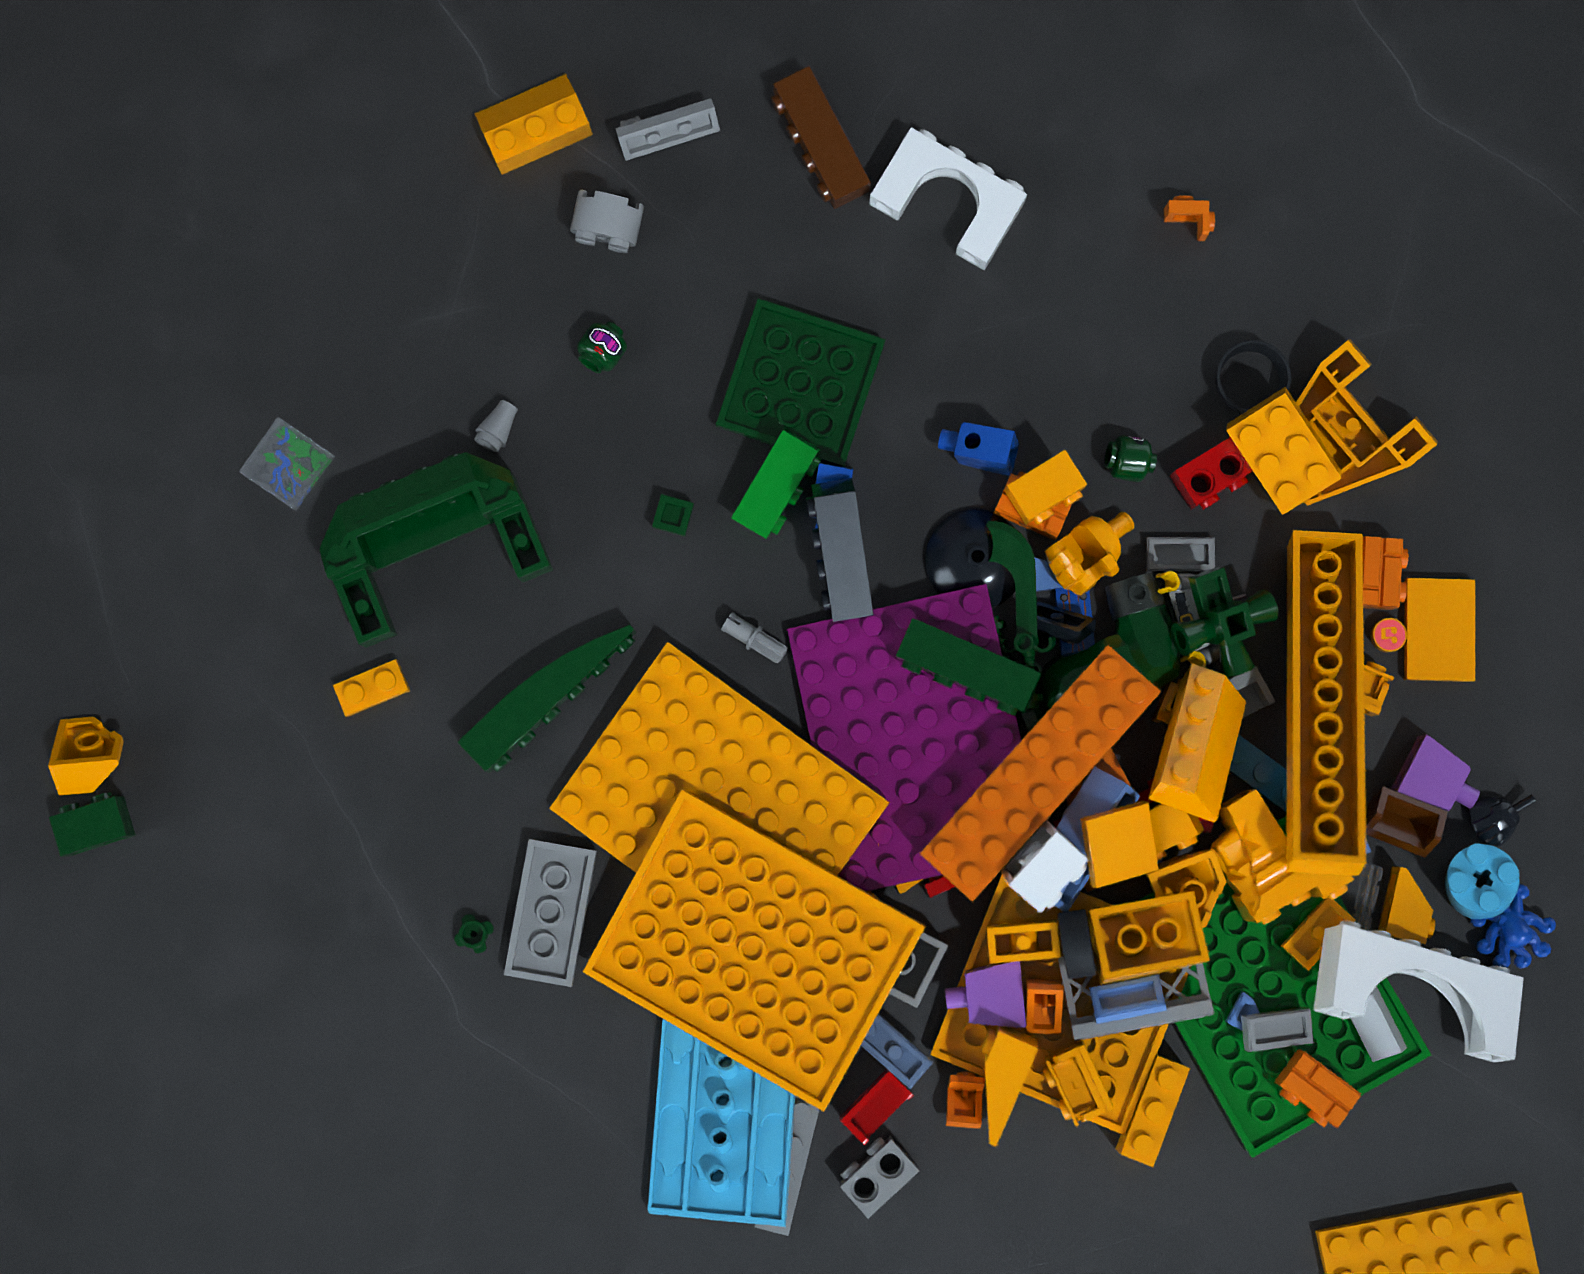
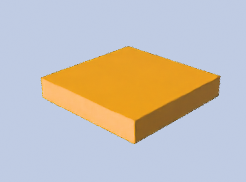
[1080,801,1159,888]

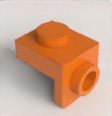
[1164,195,1215,241]
[946,1072,985,1129]

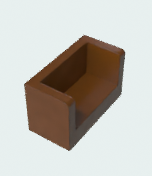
[1366,786,1448,858]

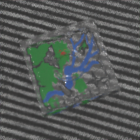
[239,417,335,511]

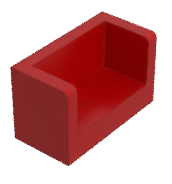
[840,1069,914,1145]

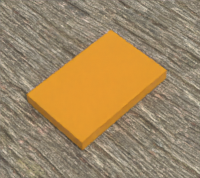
[1404,578,1475,682]

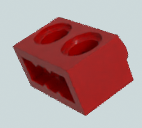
[1170,437,1253,510]

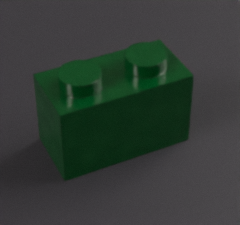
[49,792,136,857]

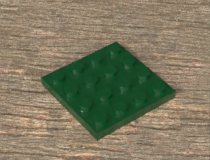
[716,299,886,467]

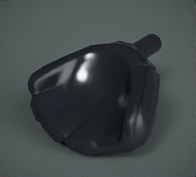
[1468,794,1536,847]

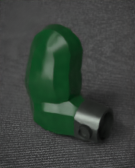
[1038,572,1180,712]

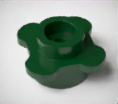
[454,914,494,954]

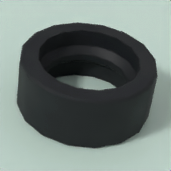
[1058,909,1096,979]

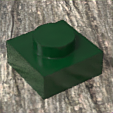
[652,494,694,537]

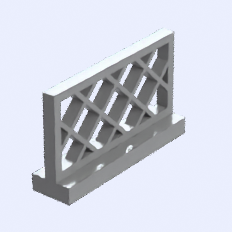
[1058,950,1214,1041]

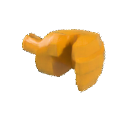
[1044,512,1134,596]

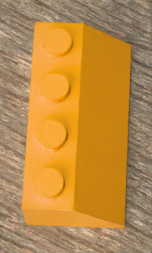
[1148,663,1246,823]

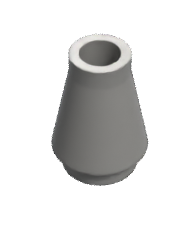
[474,400,518,452]

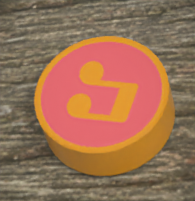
[1370,618,1407,653]

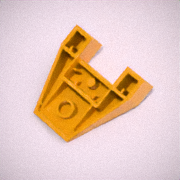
[1296,339,1438,506]

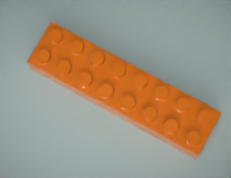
[920,645,1161,902]

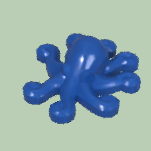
[1470,884,1556,969]

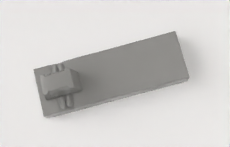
[615,98,720,161]
[1351,986,1407,1062]

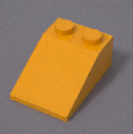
[1087,891,1210,985]
[981,1026,1038,1147]

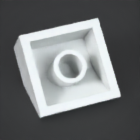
[1000,820,1088,913]

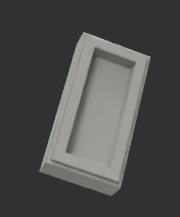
[1145,537,1215,573]
[1241,1007,1313,1052]

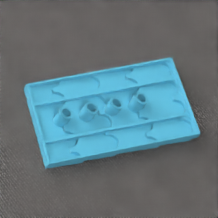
[648,1019,795,1227]

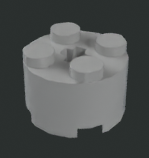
[570,190,644,253]

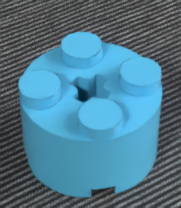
[1445,844,1519,919]

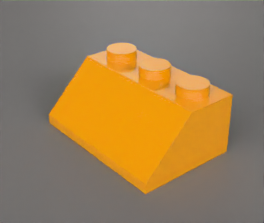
[475,74,593,175]

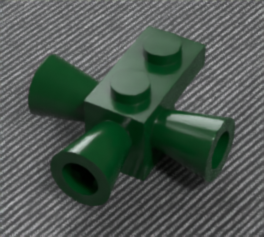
[1171,567,1278,677]

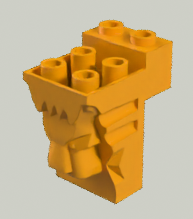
[1211,789,1354,925]

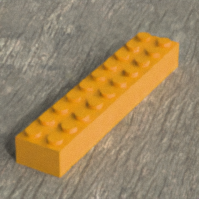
[1286,530,1366,876]

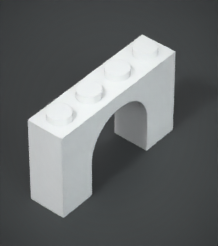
[869,127,1027,270]

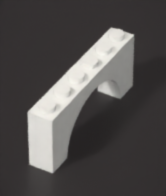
[1314,921,1523,1062]

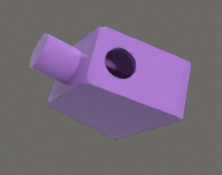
[1391,735,1480,811]
[945,961,1026,1028]

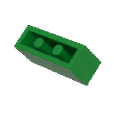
[731,428,822,539]

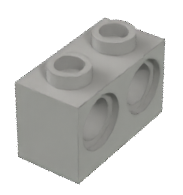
[839,1136,920,1218]

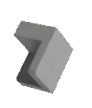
[1229,666,1275,718]

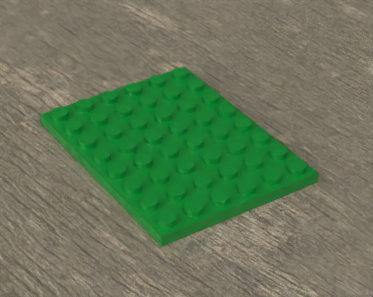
[1134,815,1431,1158]

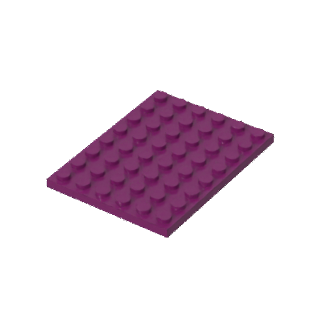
[787,584,1039,892]

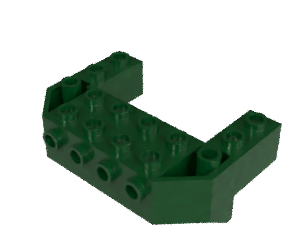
[319,452,554,648]

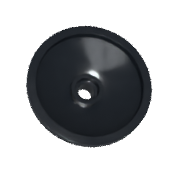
[925,509,1016,607]

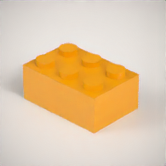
[1226,387,1342,515]

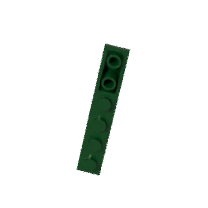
[457,625,637,773]

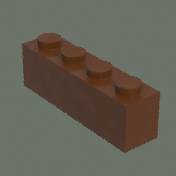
[771,66,871,210]

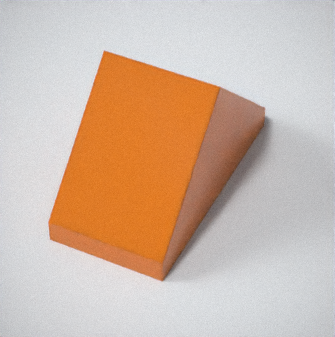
[1026,978,1063,1035]

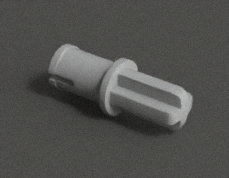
[721,612,787,663]

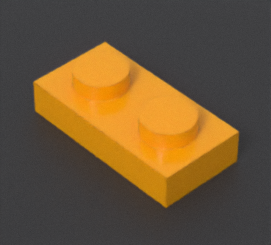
[333,659,410,717]
[1281,897,1355,971]

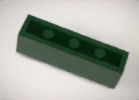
[896,618,1041,716]

